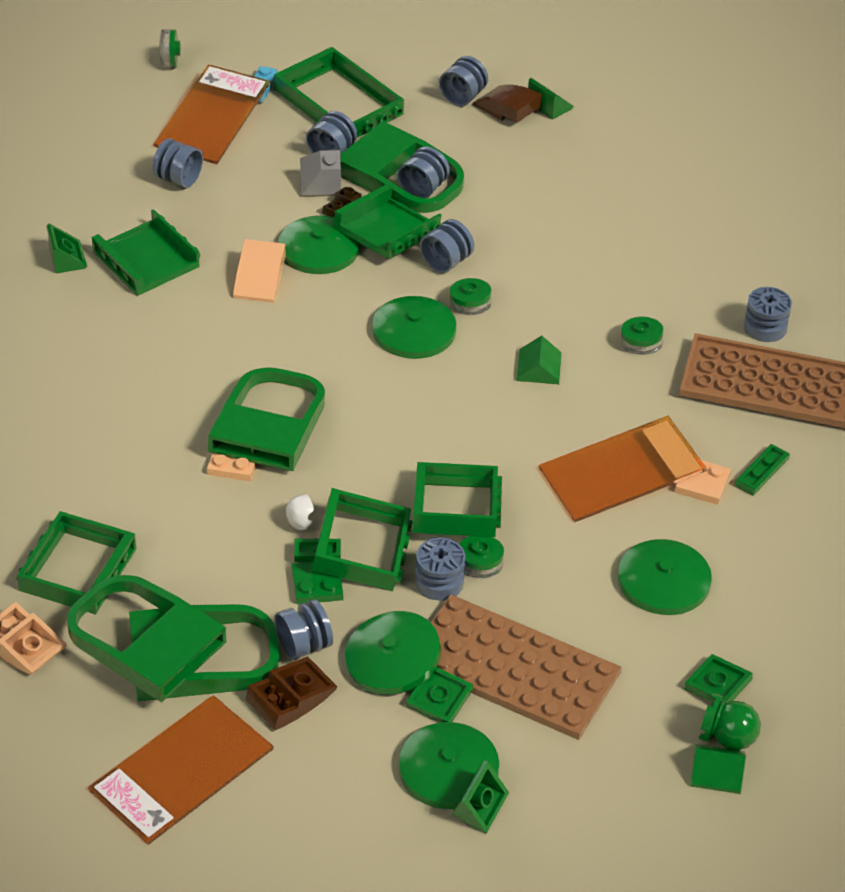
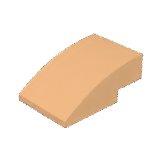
[233,239,286,303]
[0,602,67,675]

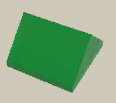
[528,77,574,120]
[47,223,87,274]
[516,335,562,385]
[690,744,746,794]
[452,761,509,834]

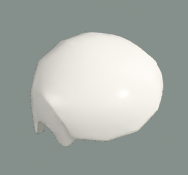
[286,494,314,531]

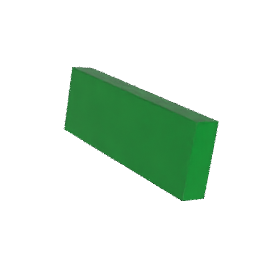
[734,444,790,496]

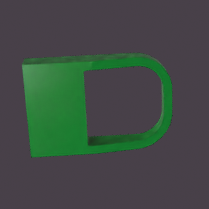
[340,121,464,213]
[208,367,325,471]
[67,575,227,703]
[129,604,280,702]

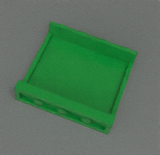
[333,184,442,259]
[92,209,200,296]

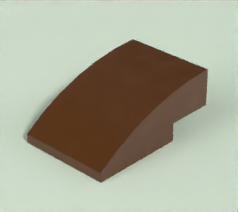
[474,84,542,123]
[245,656,337,731]

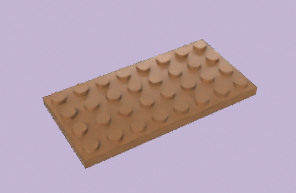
[679,333,845,428]
[431,594,621,740]

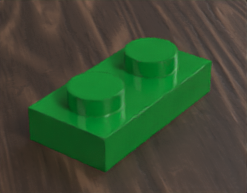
[294,539,341,562]

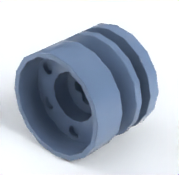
[438,56,489,106]
[306,111,357,154]
[153,138,203,188]
[397,147,450,198]
[420,219,474,273]
[744,287,792,342]
[415,537,466,601]
[275,599,333,660]

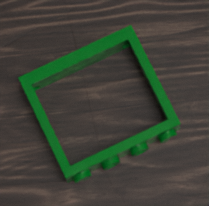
[413,462,502,537]
[311,488,413,591]
[16,511,137,615]

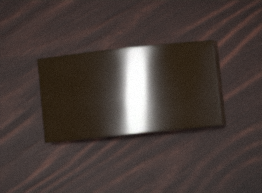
[322,187,362,217]

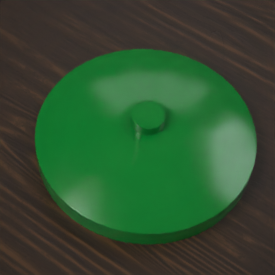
[279,215,360,274]
[372,296,456,359]
[618,539,712,615]
[345,611,441,695]
[399,722,499,809]

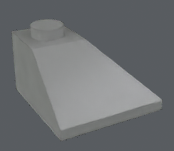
[300,150,341,197]

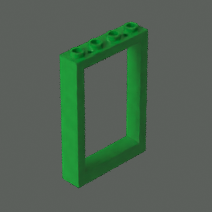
[274,47,404,138]

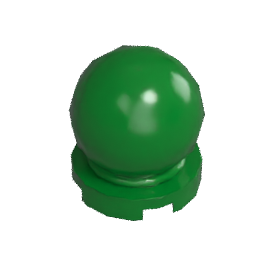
[699,692,761,750]

